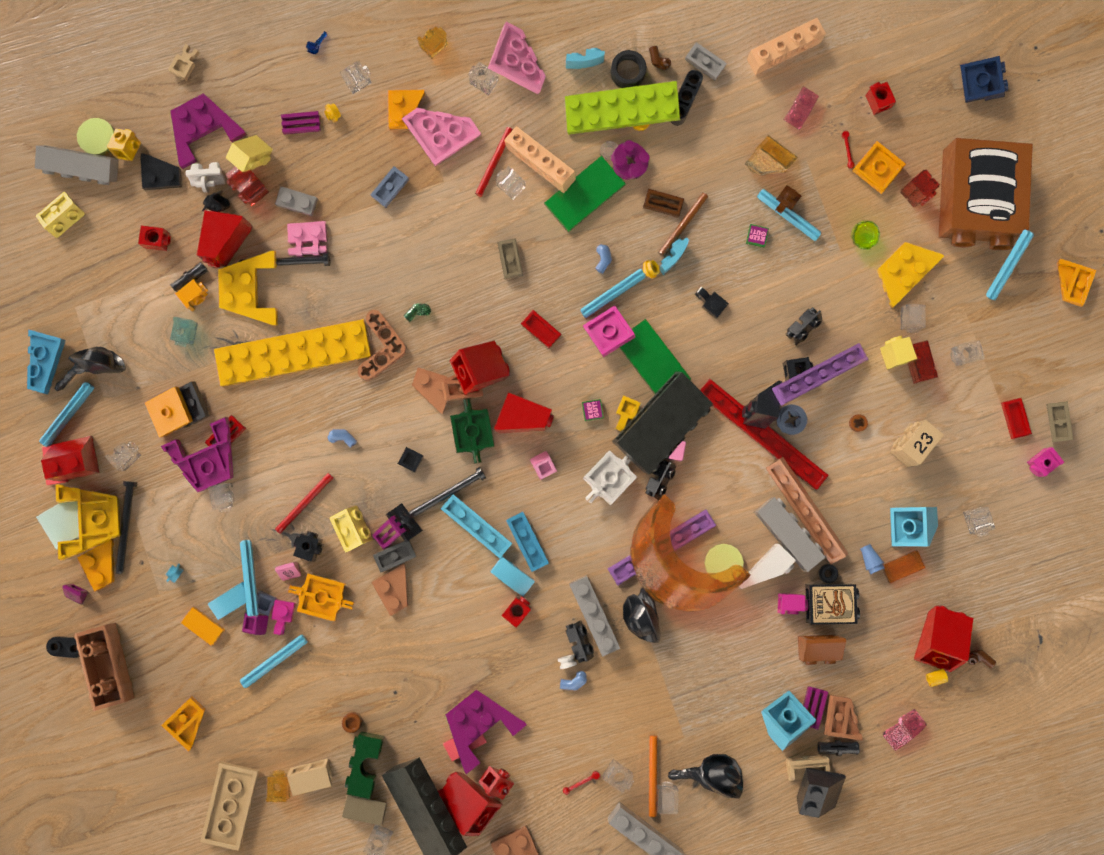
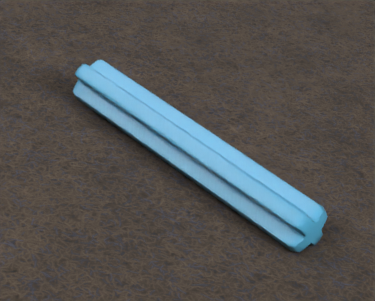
[757,189,821,241]
[986,230,1034,300]
[580,269,646,318]
[39,382,94,447]
[240,540,259,617]
[240,634,308,688]

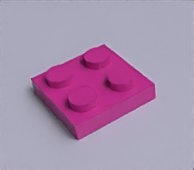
[583,306,635,357]

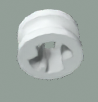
[558,654,577,669]

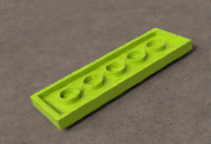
[565,81,680,135]

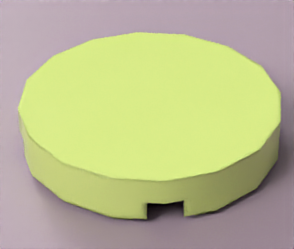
[77,118,115,156]
[704,544,744,583]

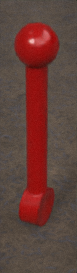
[841,131,855,169]
[563,771,600,795]

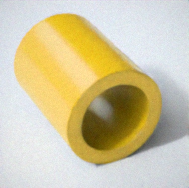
[926,669,948,687]

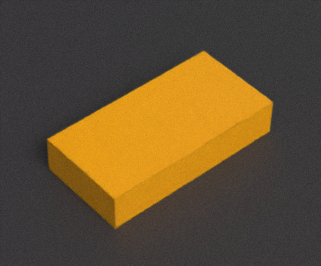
[181,607,225,646]

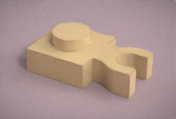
[168,44,200,81]

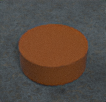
[342,712,362,733]

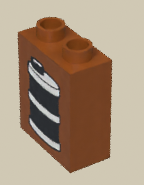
[938,138,1033,250]

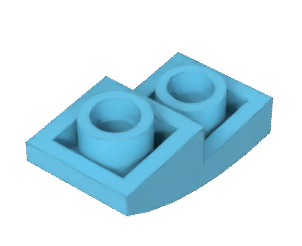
[566,48,605,69]
[660,238,689,275]
[490,556,535,597]
[208,582,246,620]

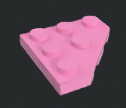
[488,22,546,94]
[402,108,481,166]

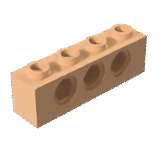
[747,18,826,75]
[504,126,576,193]

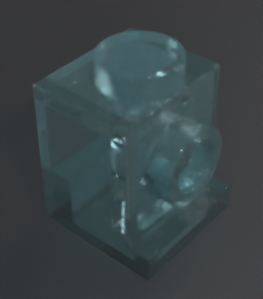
[170,317,198,347]

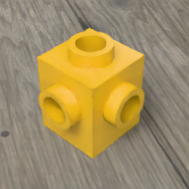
[107,129,141,161]

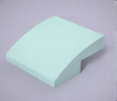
[36,501,79,550]

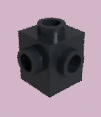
[293,531,324,562]

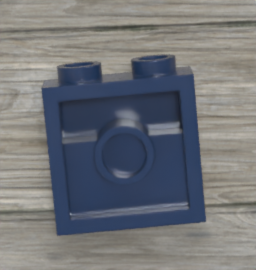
[960,56,1009,103]

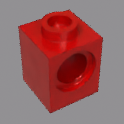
[865,82,896,115]
[138,225,171,251]
[501,596,531,628]

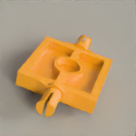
[288,573,354,621]

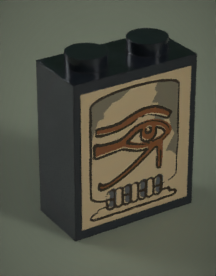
[805,583,860,625]

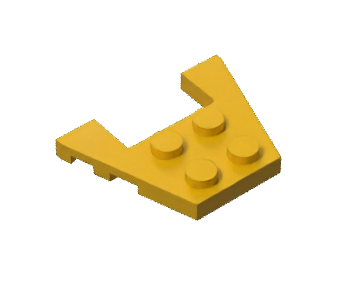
[218,251,278,325]
[55,484,121,560]

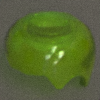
[851,220,880,250]

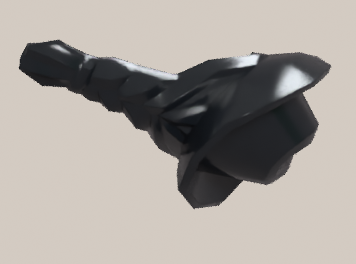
[54,346,126,392]
[623,567,661,643]
[668,754,743,799]

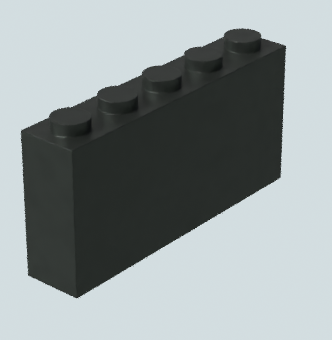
[612,372,713,474]
[382,757,467,855]

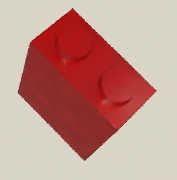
[196,210,253,268]
[449,340,510,395]
[494,392,554,433]
[41,436,100,482]
[914,605,974,672]
[438,772,503,836]

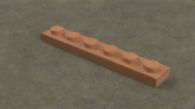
[766,457,849,564]

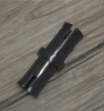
[170,261,208,292]
[817,740,860,756]

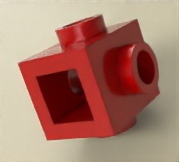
[478,766,515,800]

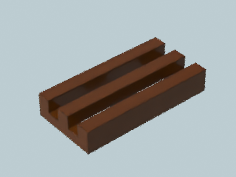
[643,188,684,218]

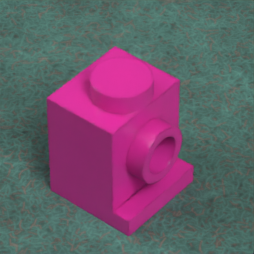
[1027,447,1064,477]
[777,593,808,615]

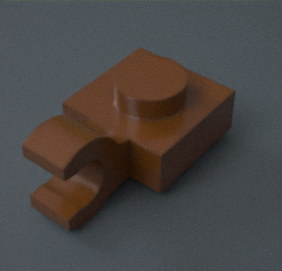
[775,185,802,214]

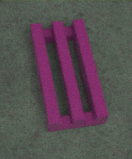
[281,111,321,135]
[372,516,406,550]
[803,686,828,730]

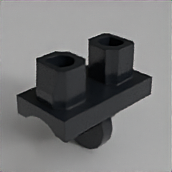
[386,503,423,543]

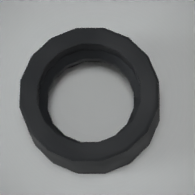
[610,50,647,88]

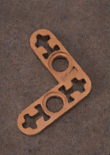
[358,310,406,381]

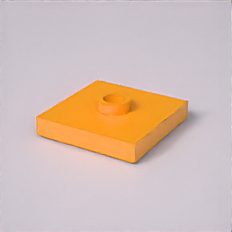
[852,141,906,194]
[145,387,193,437]

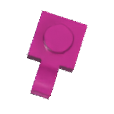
[271,600,296,635]

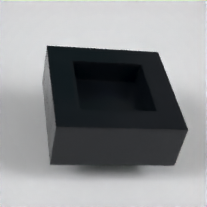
[397,447,424,473]

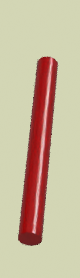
[475,127,513,197]
[275,473,334,534]

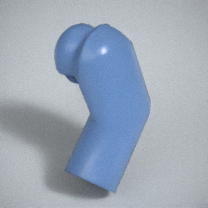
[595,244,612,274]
[327,429,357,448]
[560,671,587,691]

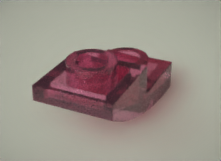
[783,86,819,130]
[883,709,927,751]

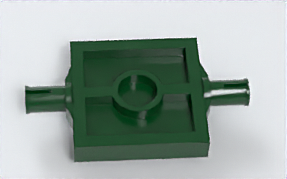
[450,398,495,464]

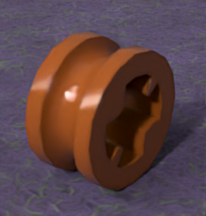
[849,414,868,432]

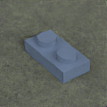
[370,166,409,208]

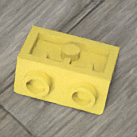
[36,191,85,238]
[330,506,373,553]

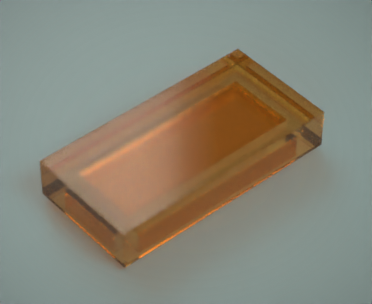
[883,550,925,583]

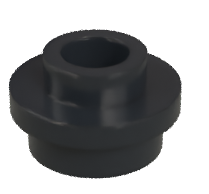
[818,564,838,583]

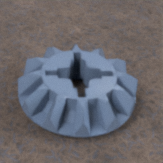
[777,404,807,435]

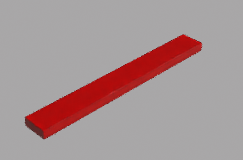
[700,379,829,490]

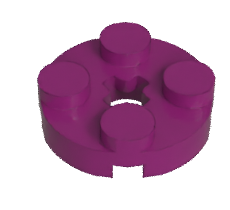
[611,140,650,180]

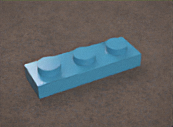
[506,512,549,572]

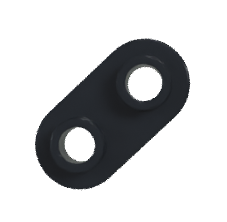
[46,636,80,658]

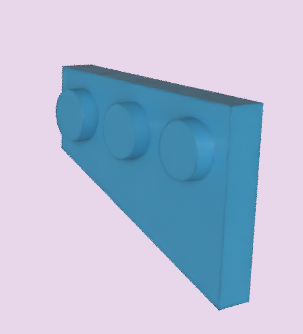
[27,329,66,395]

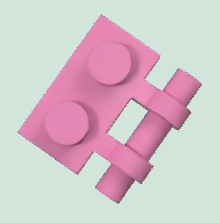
[287,221,327,257]

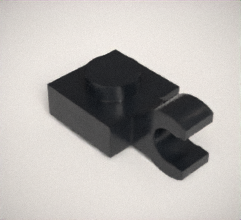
[695,287,729,319]

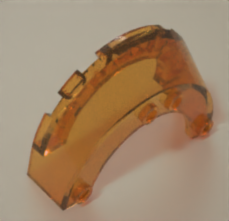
[630,494,751,612]

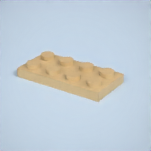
[200,762,260,851]

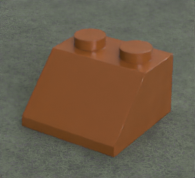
[798,635,846,665]

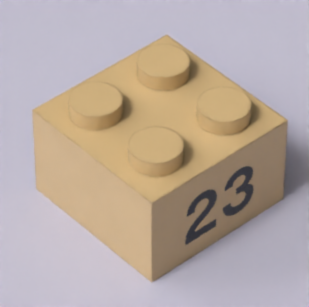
[890,420,944,467]

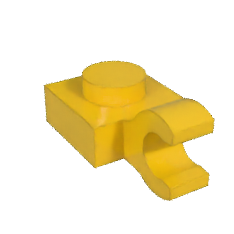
[615,395,641,431]

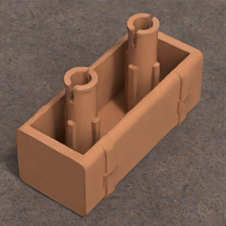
[74,623,135,711]

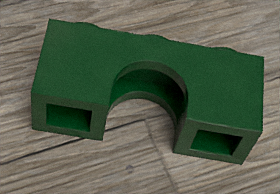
[345,731,384,799]

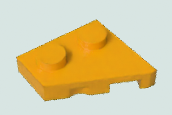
[388,90,425,129]
[1057,258,1097,307]
[77,539,115,592]
[161,696,206,751]

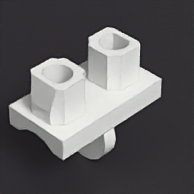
[186,162,225,193]

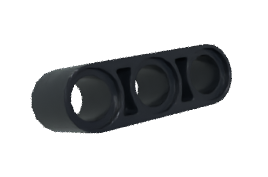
[670,70,703,126]

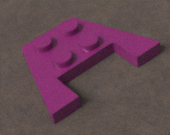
[170,93,247,169]
[161,417,234,492]
[445,690,527,774]

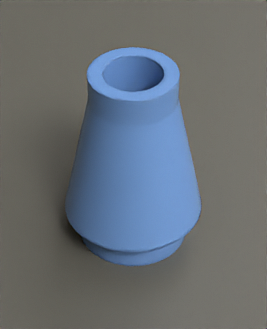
[860,544,885,574]

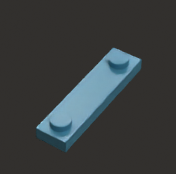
[441,494,512,558]

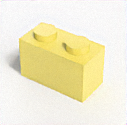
[226,135,273,172]
[880,335,917,370]

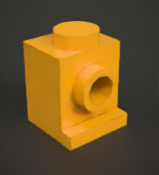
[175,280,209,312]

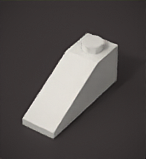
[736,544,796,589]

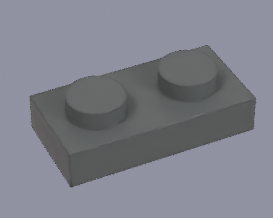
[373,541,417,573]

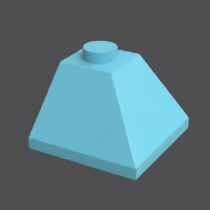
[890,507,938,546]
[761,691,816,751]

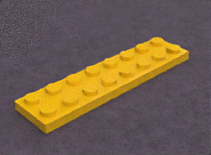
[214,319,372,387]

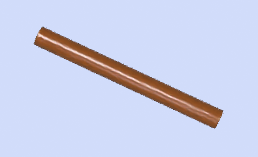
[658,192,708,257]

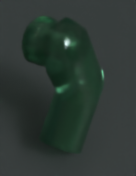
[403,303,431,322]

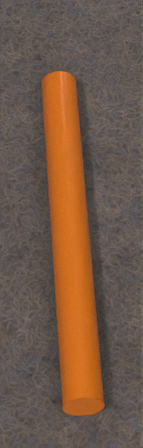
[649,735,657,817]

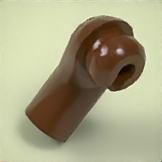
[649,46,671,70]
[968,650,996,669]

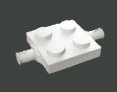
[583,450,637,505]

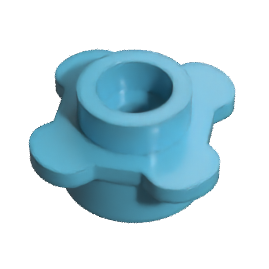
[165,563,183,583]

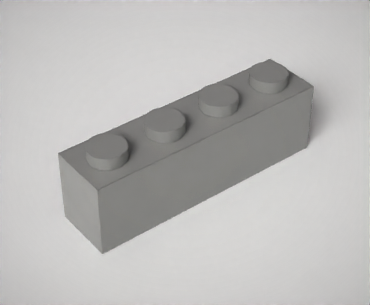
[35,145,119,185]
[754,497,825,572]
[569,575,620,657]
[608,802,685,855]

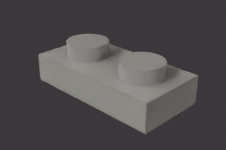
[685,42,727,80]
[275,187,318,217]

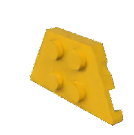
[877,242,944,308]

